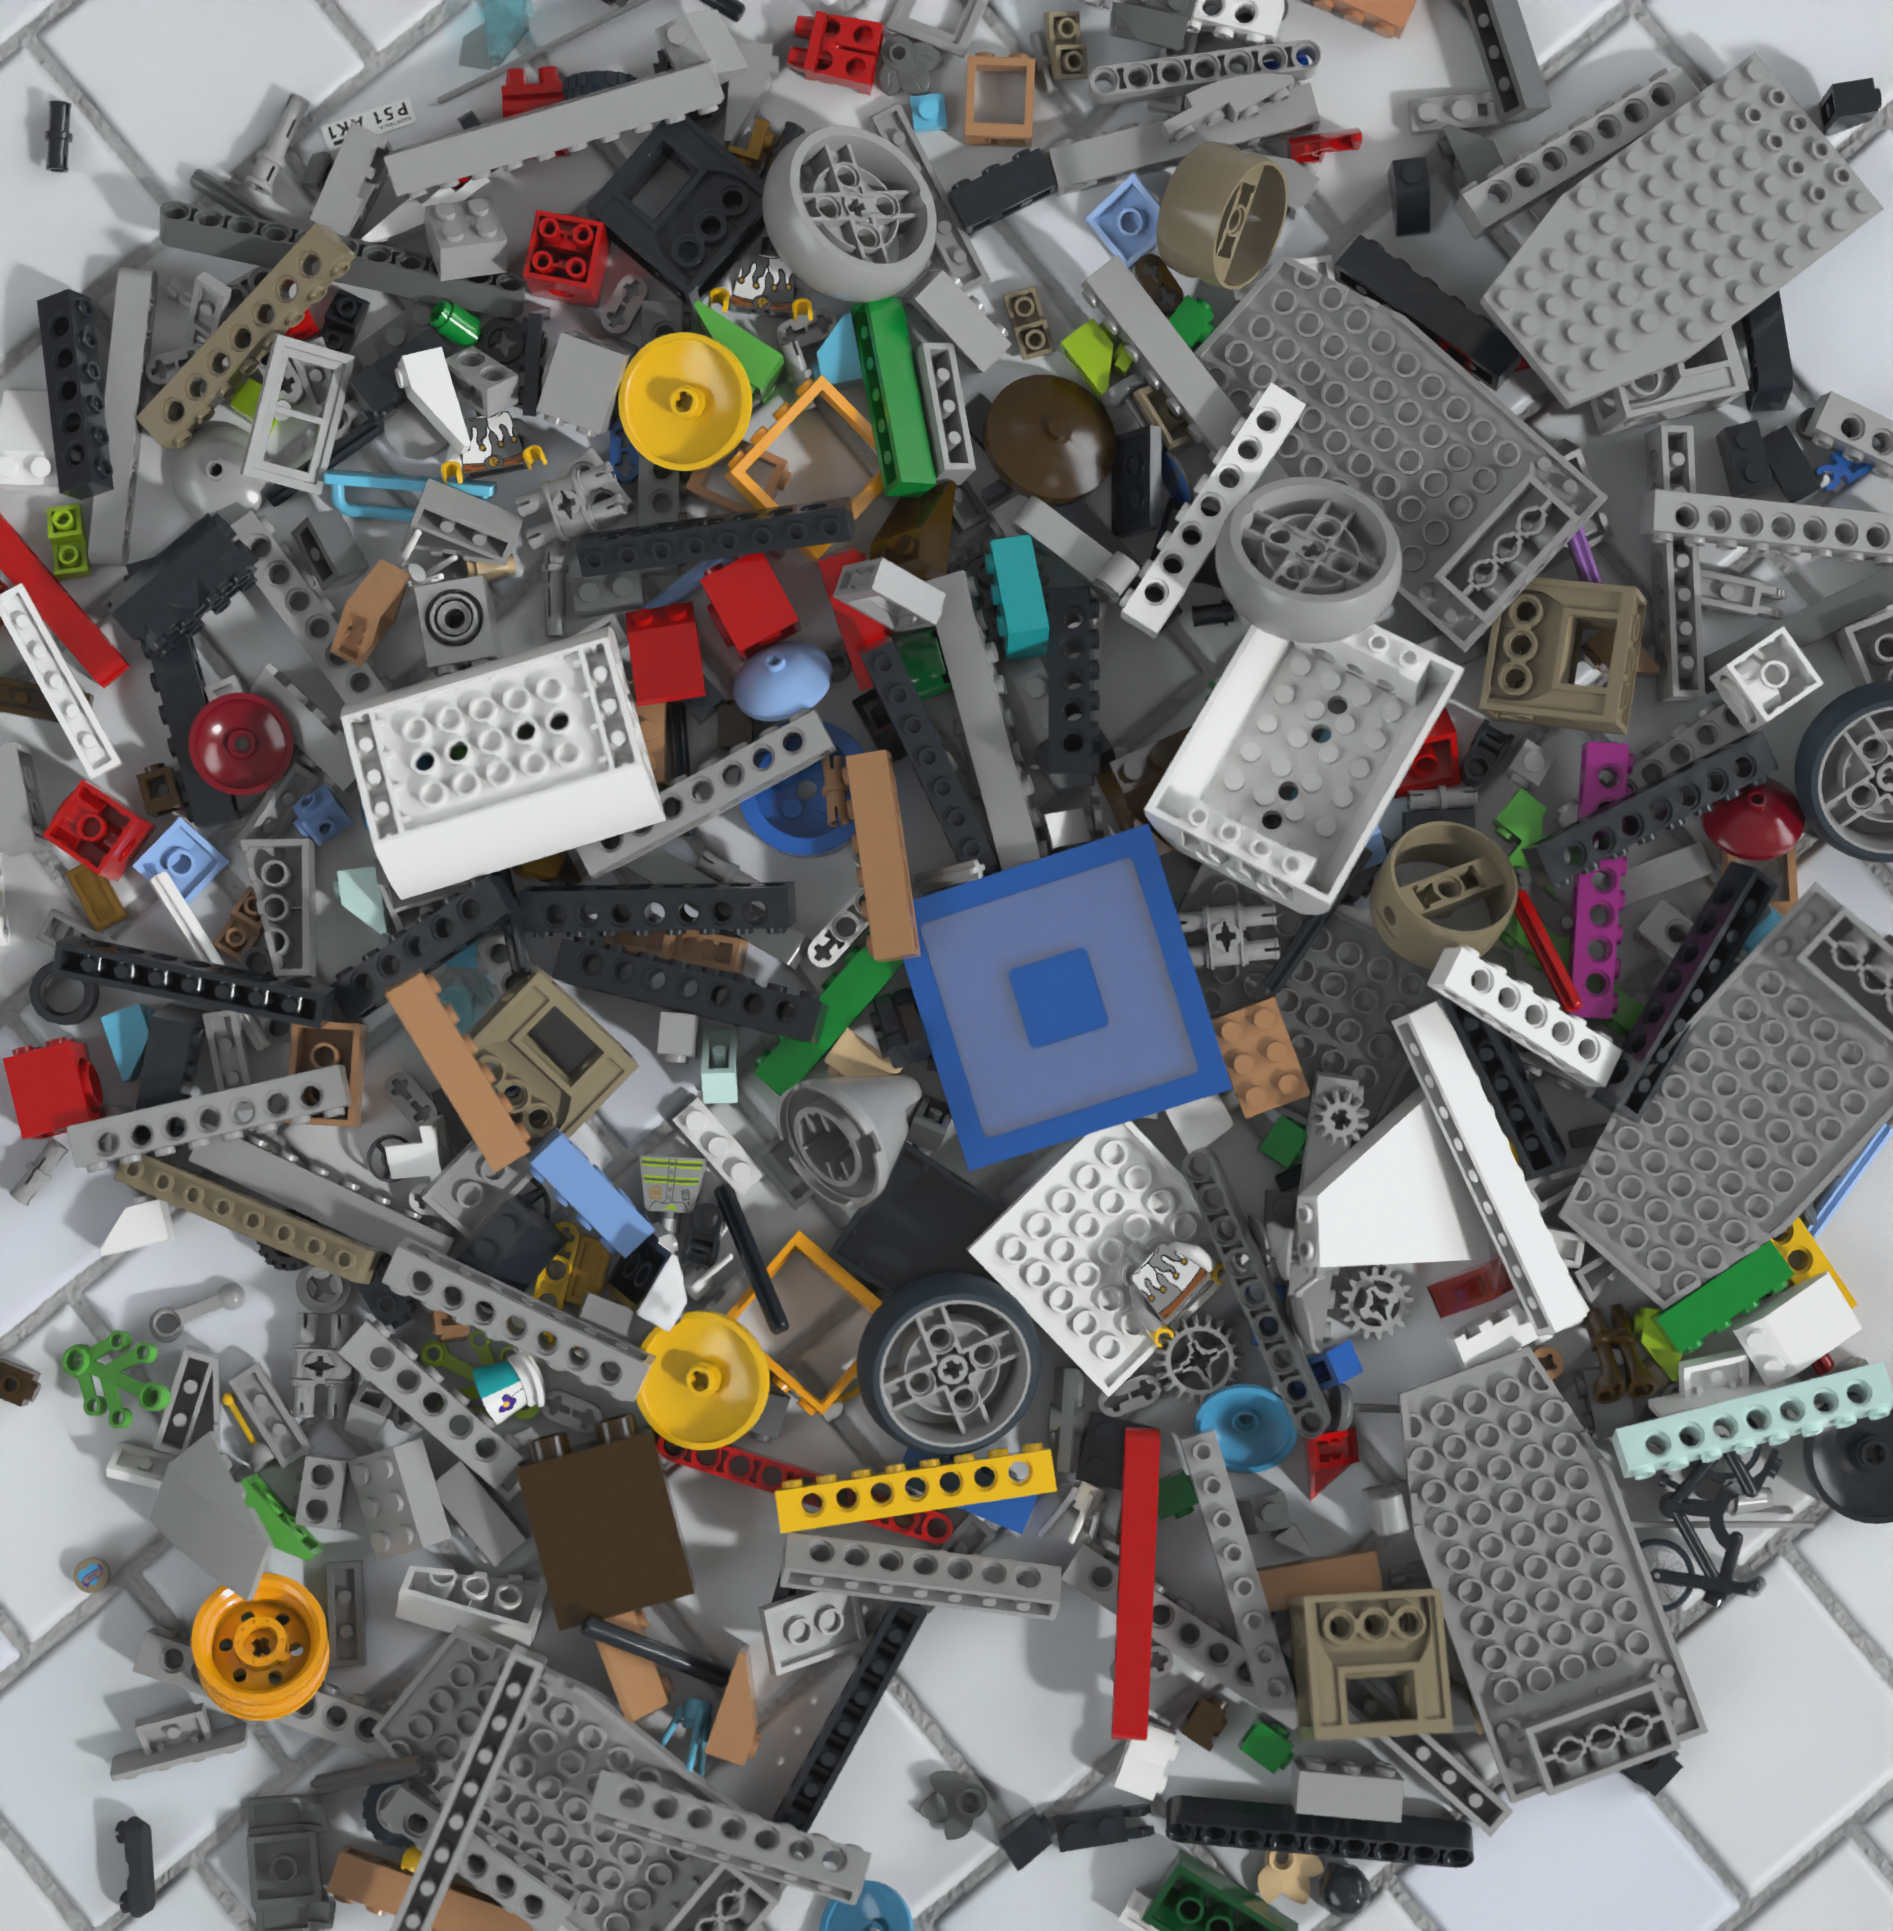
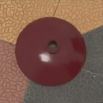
[188,692,294,796]
[1700,778,1805,861]

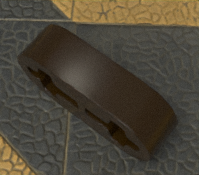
[1135,254,1184,315]

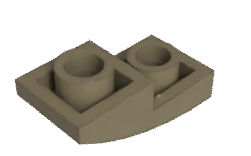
[1043,11,1088,80]
[1002,286,1055,361]

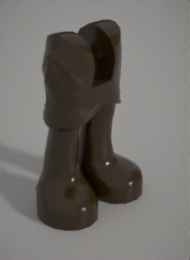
[1585,1303,1659,1404]

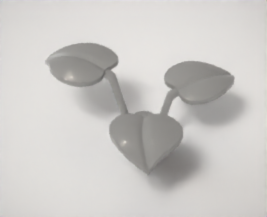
[1248,1213,1342,1353]

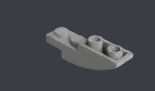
[1161,73,1295,144]

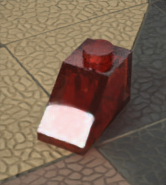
[1427,1257,1514,1318]

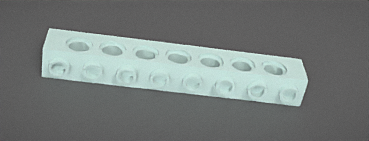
[1611,1361,1893,1480]

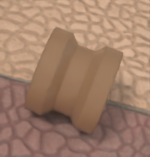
[1531,1345,1564,1380]

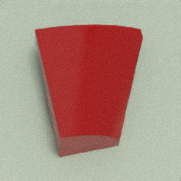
[1286,128,1362,164]

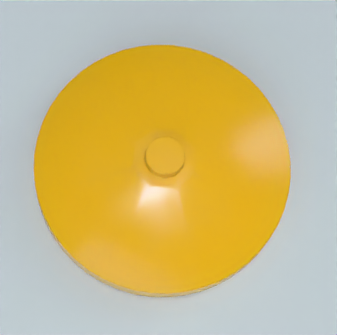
[618,332,752,471]
[636,1310,770,1450]

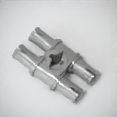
[515,461,627,550]
[1177,902,1280,970]
[289,1313,354,1419]

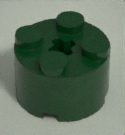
[894,625,953,701]

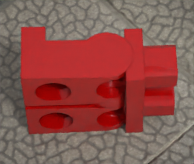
[787,11,885,96]
[501,66,571,160]

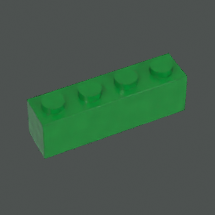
[1650,1240,1795,1354]

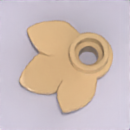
[1257,1851,1324,1905]

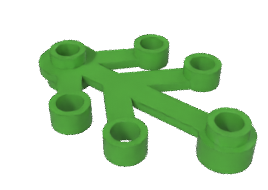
[62,1330,171,1429]

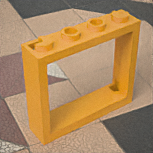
[724,375,883,562]
[726,1230,883,1416]

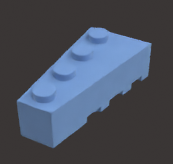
[526,1126,655,1258]

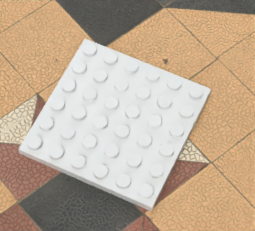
[966,1121,1249,1397]

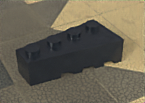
[135,1003,208,1156]

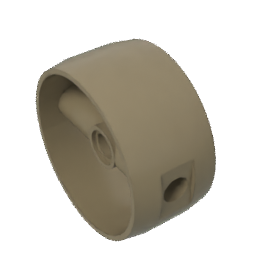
[1157,141,1288,290]
[1369,821,1518,969]

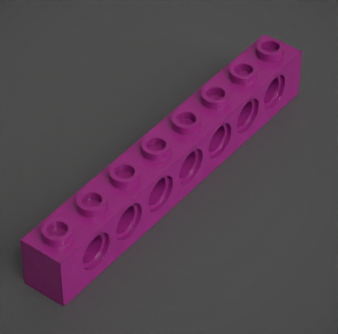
[1565,741,1634,1021]

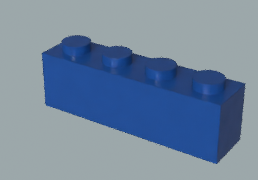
[901,1448,1038,1534]

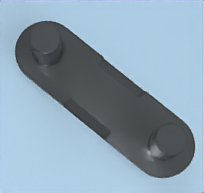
[1514,868,1574,937]

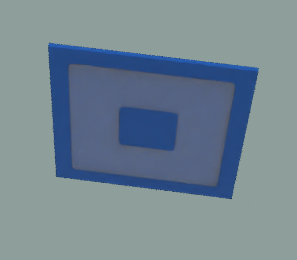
[903,823,1233,1171]

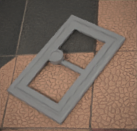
[884,0,989,59]
[240,333,356,495]

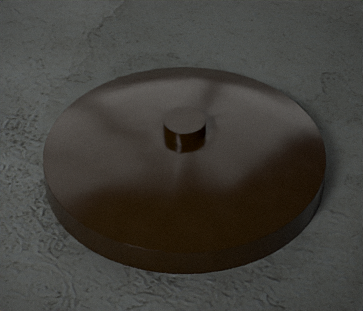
[983,374,1117,504]

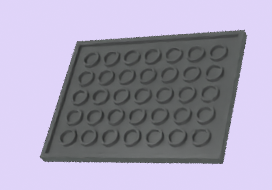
[1178,864,1443,1148]

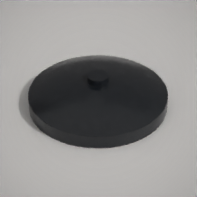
[1803,1392,1893,1524]

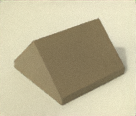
[1132,385,1196,456]

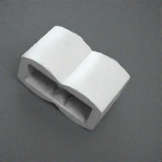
[1112,1721,1180,1801]

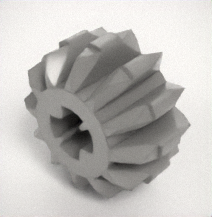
[1309,1087,1369,1147]

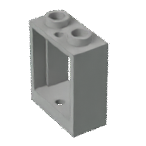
[833,557,946,632]

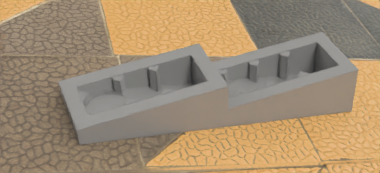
[576,1292,657,1348]

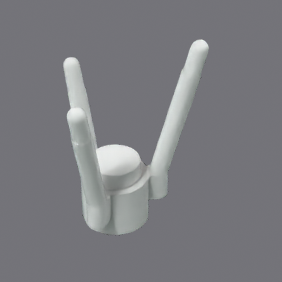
[393,529,458,598]
[683,1222,747,1301]
[1038,1481,1106,1545]

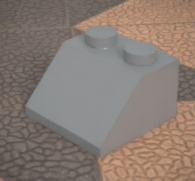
[655,9,749,85]

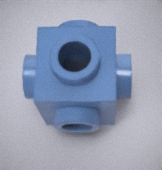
[292,784,352,846]

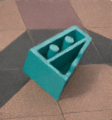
[984,534,1050,661]

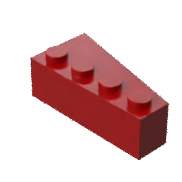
[816,545,892,691]

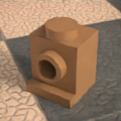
[430,1297,471,1343]

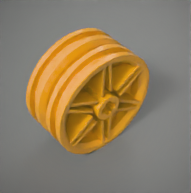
[191,1573,330,1721]

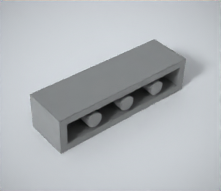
[912,343,976,485]

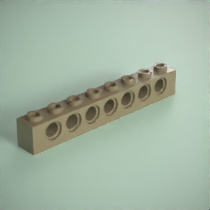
[136,223,356,449]
[114,1153,382,1284]

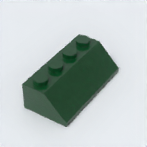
[1142,1849,1298,1931]

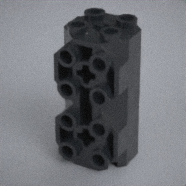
[102,513,259,659]

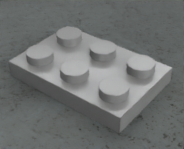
[420,1139,534,1241]
[758,1590,868,1676]

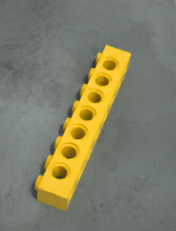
[775,1442,1057,1533]

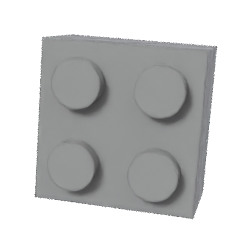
[425,198,507,281]

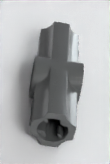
[1048,1366,1085,1472]

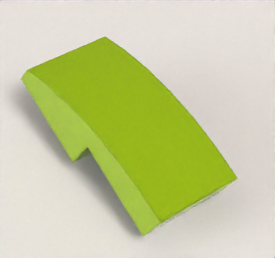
[46,503,91,580]

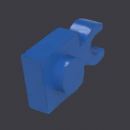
[1813,450,1873,492]

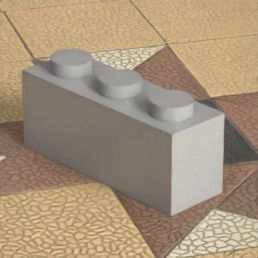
[435,1460,531,1567]

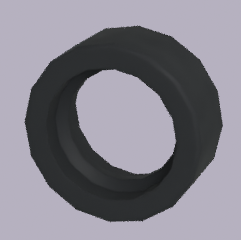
[29,961,100,1026]

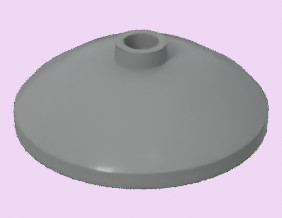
[171,425,272,525]

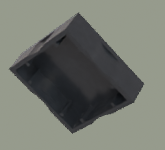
[828,1141,1007,1331]

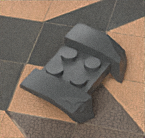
[1109,0,1198,51]
[246,1794,336,1931]

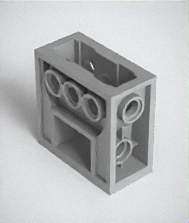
[1590,327,1750,436]

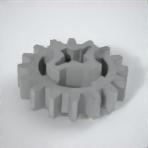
[1337,1265,1413,1340]

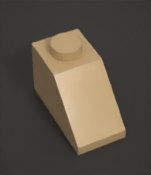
[824,1028,903,1078]

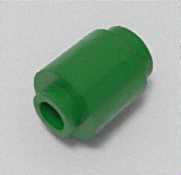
[429,300,481,348]

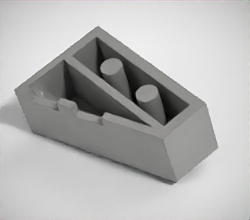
[309,121,393,239]
[902,270,1012,373]
[400,478,524,565]
[152,1345,222,1456]

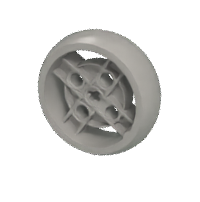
[762,125,937,303]
[1215,477,1402,643]

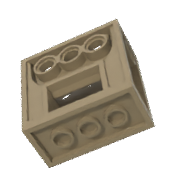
[1479,577,1648,735]
[468,963,639,1151]
[1287,1588,1453,1741]

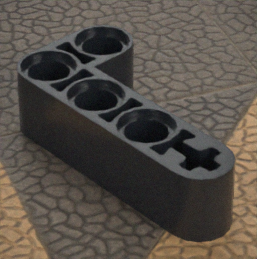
[1742,291,1793,412]

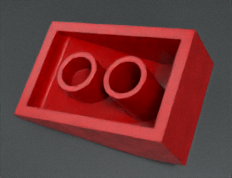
[625,602,706,707]

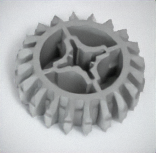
[1152,1313,1245,1406]

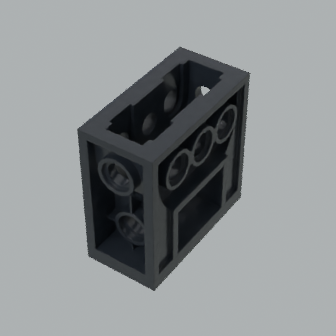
[585,114,766,312]

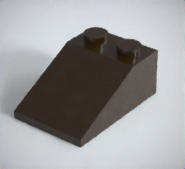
[869,480,956,581]

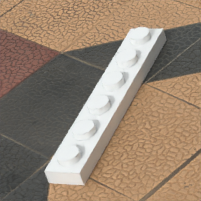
[0,583,123,780]

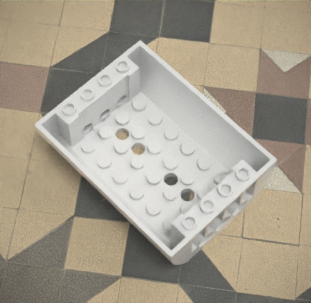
[1144,624,1464,915]
[341,626,666,900]

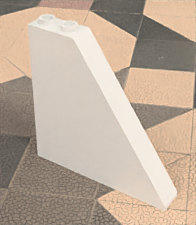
[1296,1059,1490,1267]

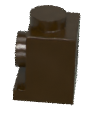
[136,763,186,818]
[0,1358,41,1407]
[1179,1693,1229,1752]

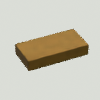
[65,864,129,932]
[564,1234,612,1305]

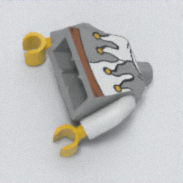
[1125,1241,1226,1347]

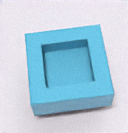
[910,93,947,133]

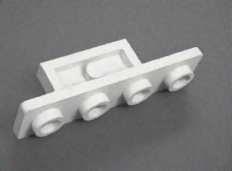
[1648,1348,1788,1418]

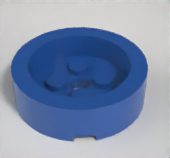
[737,721,865,859]

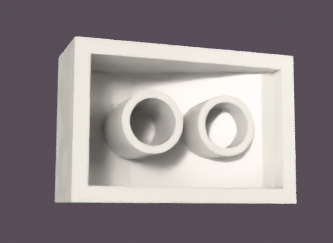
[0,390,59,493]
[1733,1270,1861,1387]

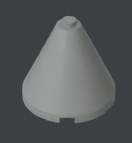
[776,1074,923,1208]

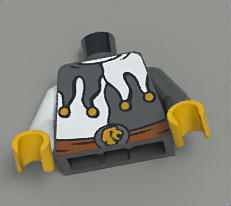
[708,237,813,322]
[441,410,547,484]

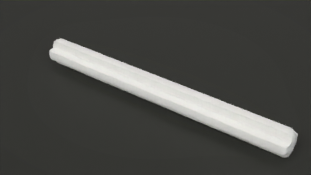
[149,871,272,1052]

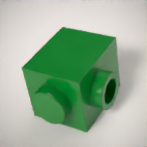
[1168,295,1215,350]
[1256,1115,1307,1168]
[1157,1469,1198,1520]
[1237,1716,1294,1774]

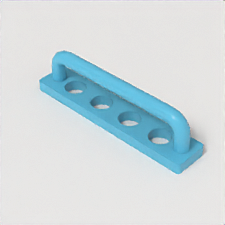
[323,469,497,522]

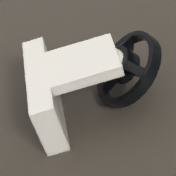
[366,1115,454,1183]

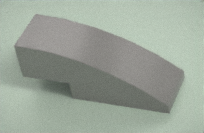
[1603,842,1713,907]

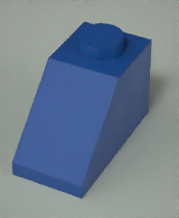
[1288,1340,1364,1396]

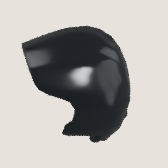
[1319,1862,1371,1919]

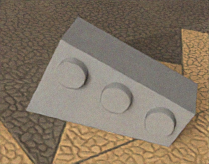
[374,859,491,932]

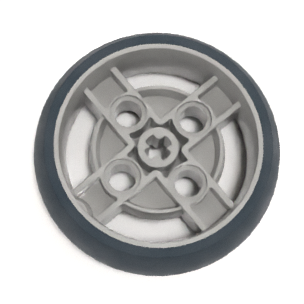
[1794,680,1893,863]
[857,1272,1041,1455]

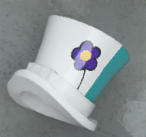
[472,1347,545,1425]

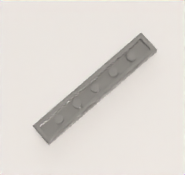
[869,102,990,294]

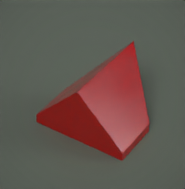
[1303,1428,1360,1501]

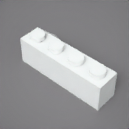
[1445,1274,1590,1370]
[395,1566,548,1650]

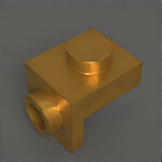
[727,118,775,169]

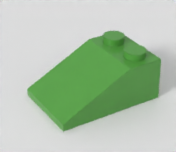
[693,300,786,404]
[240,1473,325,1561]

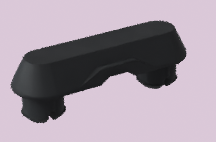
[115,1816,156,1918]

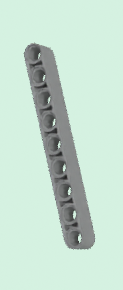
[88,267,158,566]

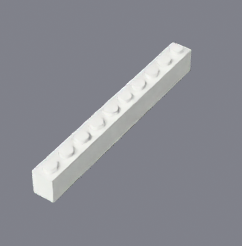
[1391,999,1587,1337]

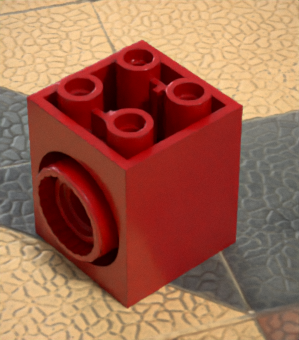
[523,210,611,309]
[700,553,802,662]
[42,779,157,882]
[3,1037,105,1140]

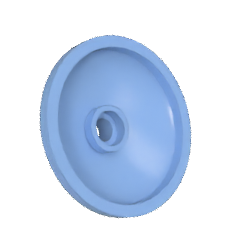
[733,641,833,721]

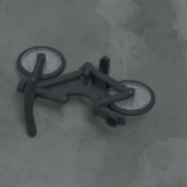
[1639,1417,1783,1612]

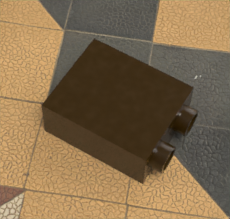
[516,1413,696,1631]

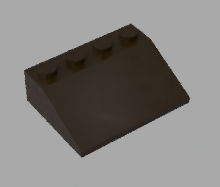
[1094,725,1193,856]

